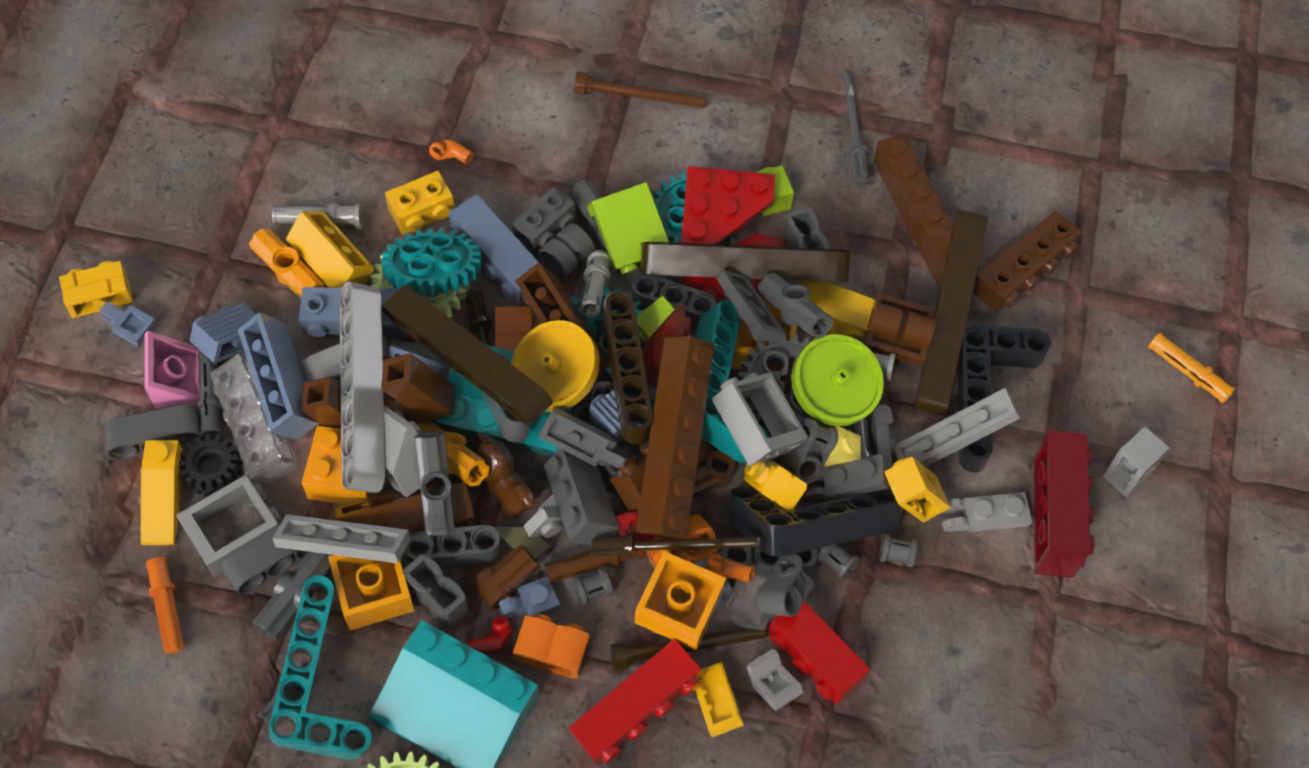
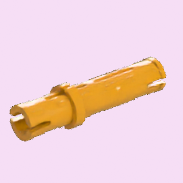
[1148,332,1235,404]

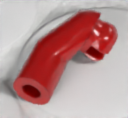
[468,617,512,654]

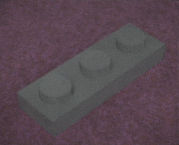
[717,270,786,343]

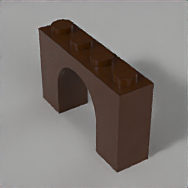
[301,353,455,429]

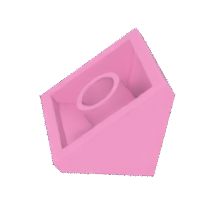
[145,331,200,409]

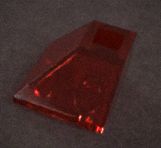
[643,304,691,388]

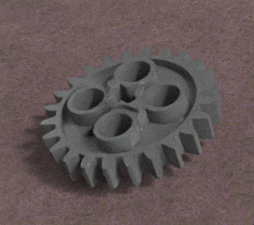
[737,333,820,432]

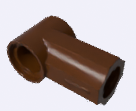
[692,449,735,499]
[472,544,541,611]

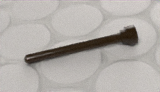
[610,625,769,671]

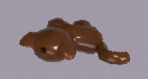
[477,432,536,520]

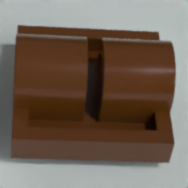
[863,292,936,367]

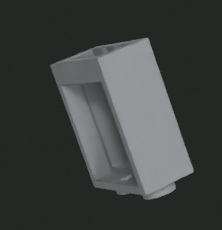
[711,372,809,466]
[176,475,282,578]

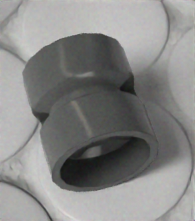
[538,223,595,279]

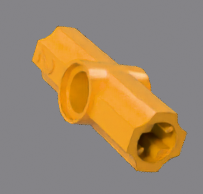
[249,228,326,299]
[418,421,489,487]

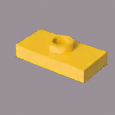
[696,661,744,737]

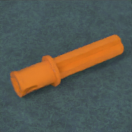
[146,557,184,654]

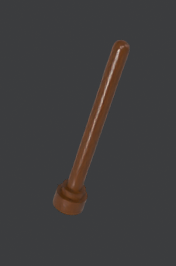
[574,71,708,108]

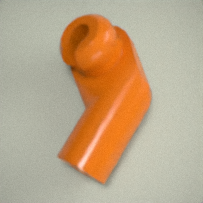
[429,139,474,164]
[706,554,755,583]

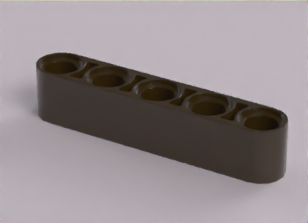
[603,291,652,444]

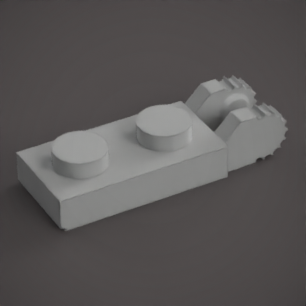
[942,492,1032,533]

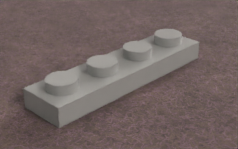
[895,388,1020,467]
[272,514,410,563]

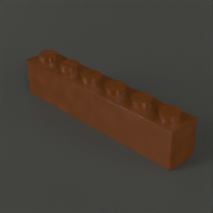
[873,134,978,290]
[636,336,715,539]

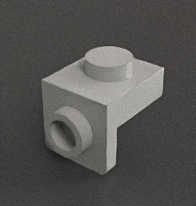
[523,494,565,538]
[747,649,803,711]

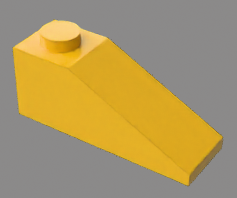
[141,440,184,545]

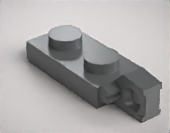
[538,406,629,469]

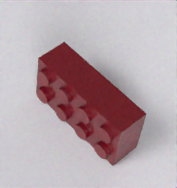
[1034,430,1095,578]

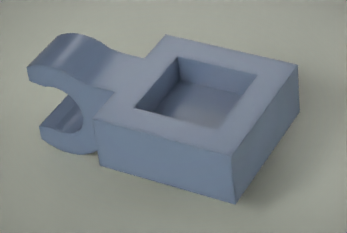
[99,302,158,347]
[499,576,560,620]

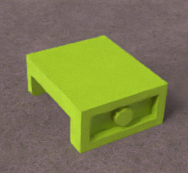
[587,182,669,275]

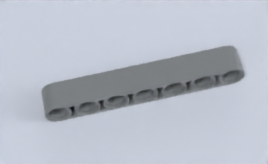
[340,282,385,493]

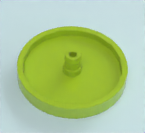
[791,334,884,426]

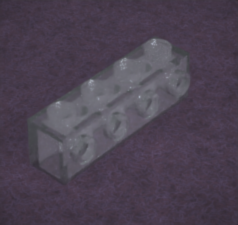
[210,354,299,486]

